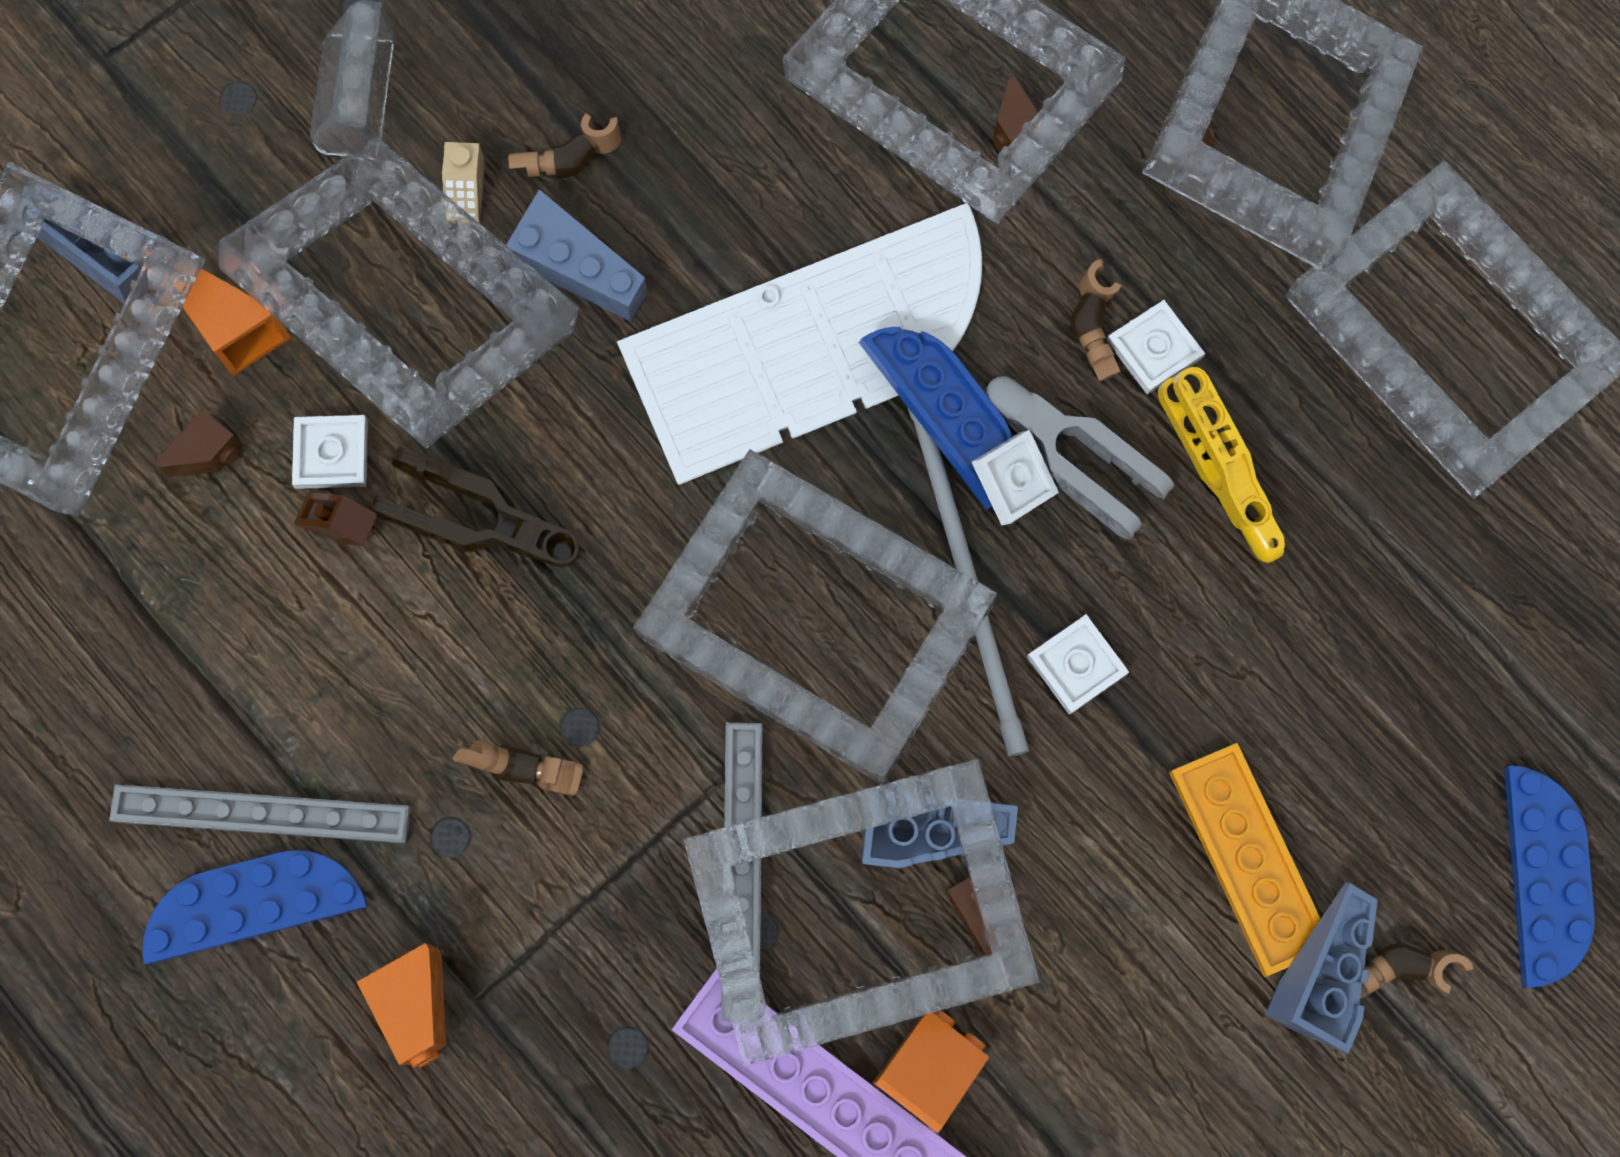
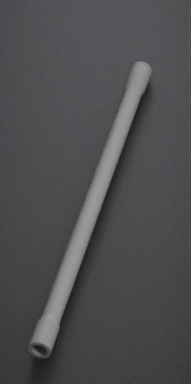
[908,408,1029,757]

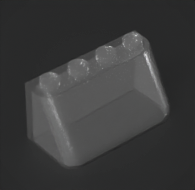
[310,1,395,158]

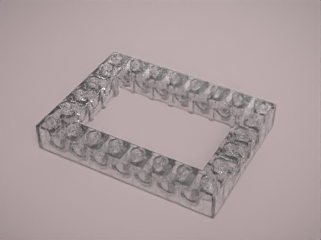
[783,0,1126,224]
[1142,0,1423,272]
[219,136,579,449]
[1285,160,1620,499]
[0,162,206,516]
[633,449,997,785]
[683,759,1040,1066]

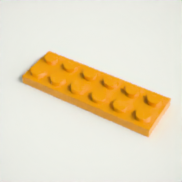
[1169,743,1321,977]

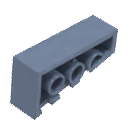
[13,183,176,306]
[505,189,647,322]

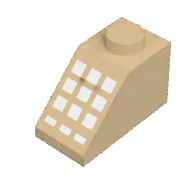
[442,142,485,224]

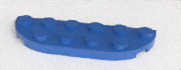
[858,327,1012,510]
[1504,766,1595,988]
[143,850,369,965]

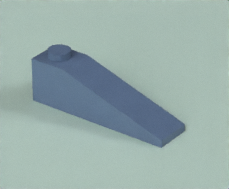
[862,789,1018,868]
[1265,882,1378,1054]

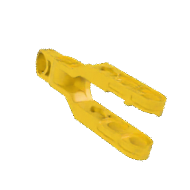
[1158,367,1285,563]

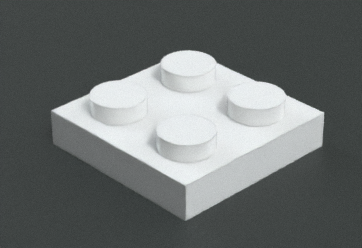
[1106,300,1205,395]
[292,415,368,489]
[972,430,1059,525]
[1027,614,1129,715]

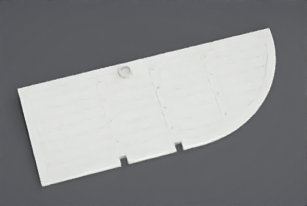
[617,203,982,485]

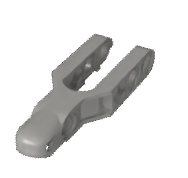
[985,376,1174,540]

